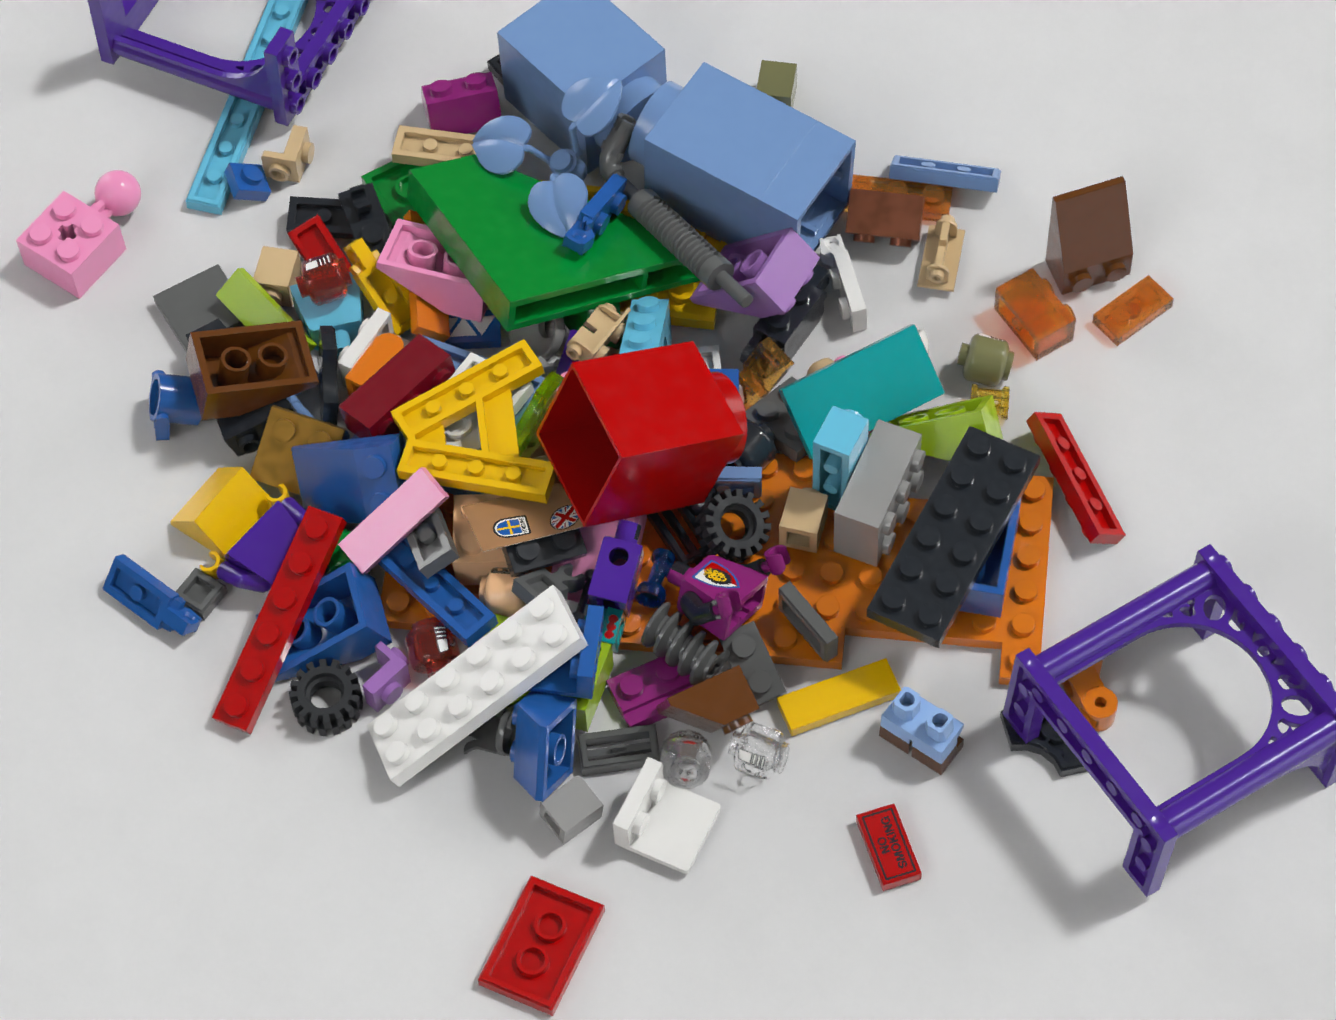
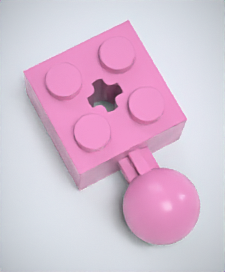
[16,170,141,299]

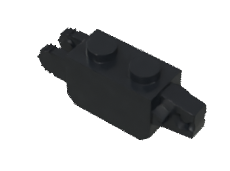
[739,265,830,376]

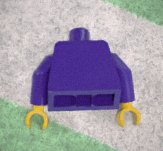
[199,484,306,593]

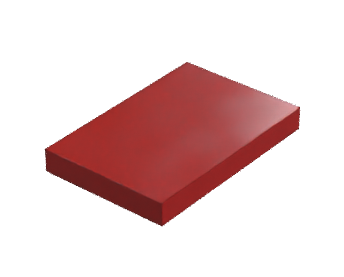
[478,876,605,1016]

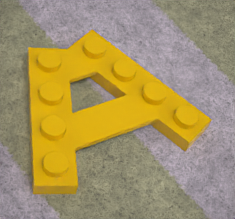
[390,339,557,504]

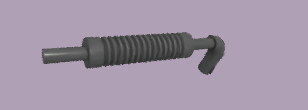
[599,113,753,308]

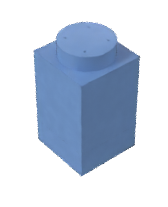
[629,62,856,252]

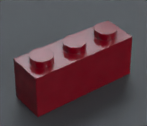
[338,333,456,438]

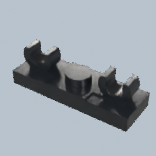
[338,182,391,254]

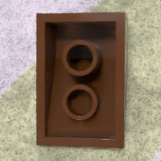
[1045,176,1133,295]
[185,320,319,420]

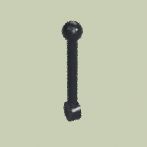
[572,569,594,624]

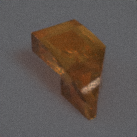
[739,337,795,411]

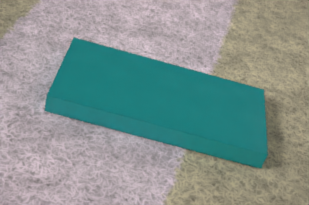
[778,324,945,459]

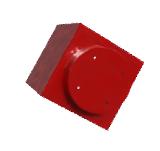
[536,341,747,527]

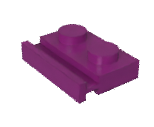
[606,656,693,727]

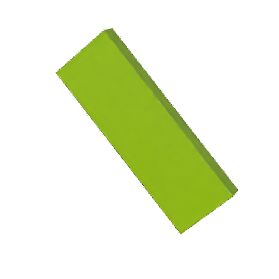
[216,268,317,353]

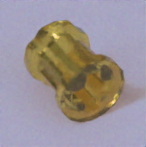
[971,384,1010,420]

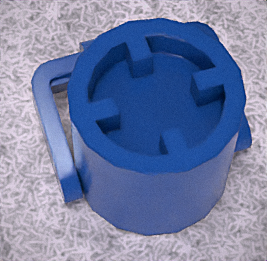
[149,370,201,441]

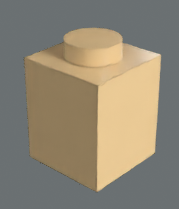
[253,246,303,307]
[779,487,828,553]

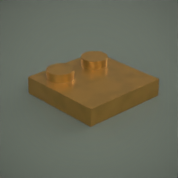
[250,405,346,495]

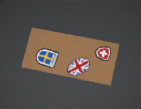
[462,483,583,552]

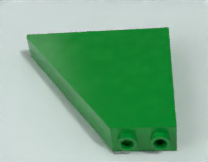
[407,154,700,332]

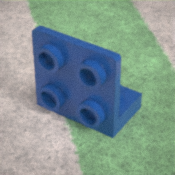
[528,605,604,699]

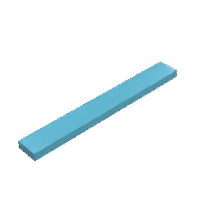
[186,0,309,215]

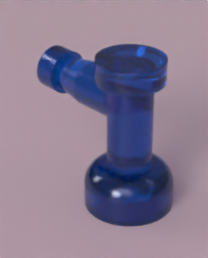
[634,548,675,608]

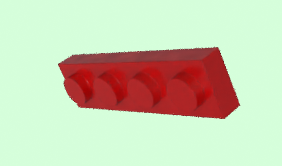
[1026,412,1126,544]

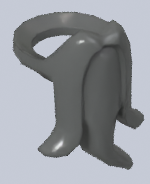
[464,705,516,756]

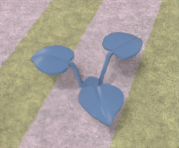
[472,77,622,238]

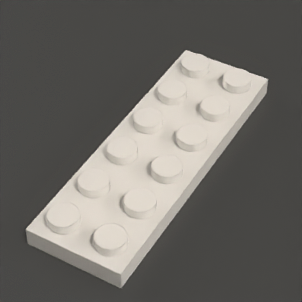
[367,585,588,787]

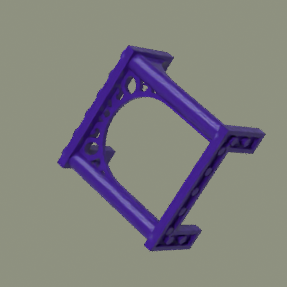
[88,0,370,126]
[1002,544,1336,897]

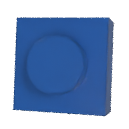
[224,163,271,201]

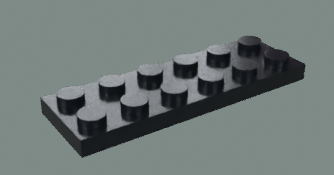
[867,426,1041,649]

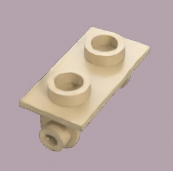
[917,215,965,292]
[566,303,631,361]

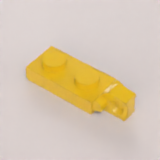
[343,238,411,336]

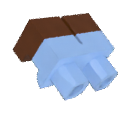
[879,686,964,775]

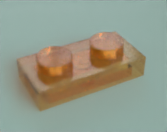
[1092,275,1174,346]

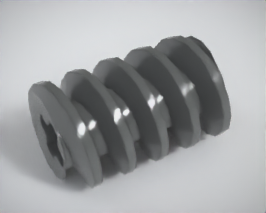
[641,602,730,686]

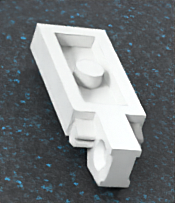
[819,234,867,332]

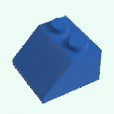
[510,691,577,802]

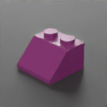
[421,72,502,134]

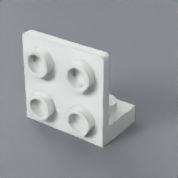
[613,757,721,874]

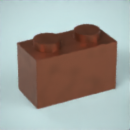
[845,188,925,248]

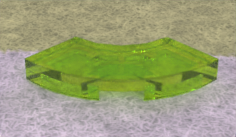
[516,371,564,456]

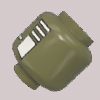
[957,333,1014,387]

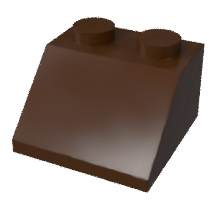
[656,665,760,735]

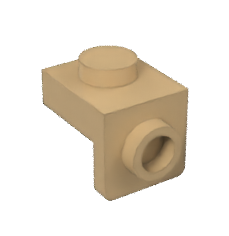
[261,125,315,183]

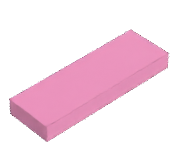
[338,467,449,574]

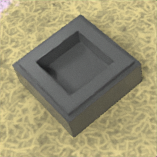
[176,568,228,621]

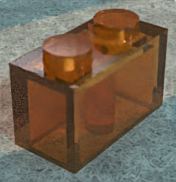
[994,268,1076,361]

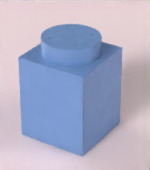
[497,0,667,174]

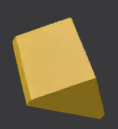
[170,467,270,561]

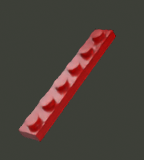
[212,506,347,735]

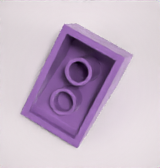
[690,227,820,318]

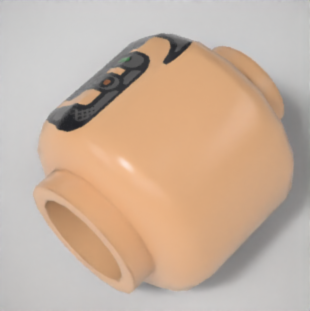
[479,567,529,617]

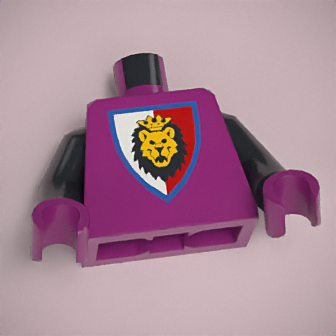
[667,545,791,640]

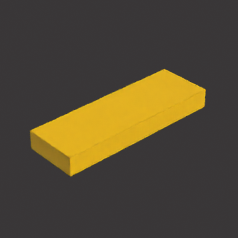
[777,658,901,736]

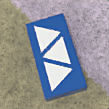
[444,310,502,349]

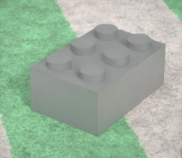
[834,419,926,567]

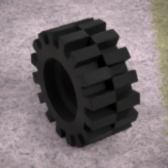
[695,488,771,563]
[289,659,363,736]

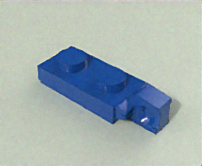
[562,173,627,256]
[103,554,202,636]

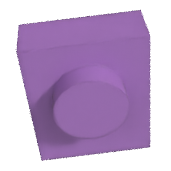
[362,641,411,712]

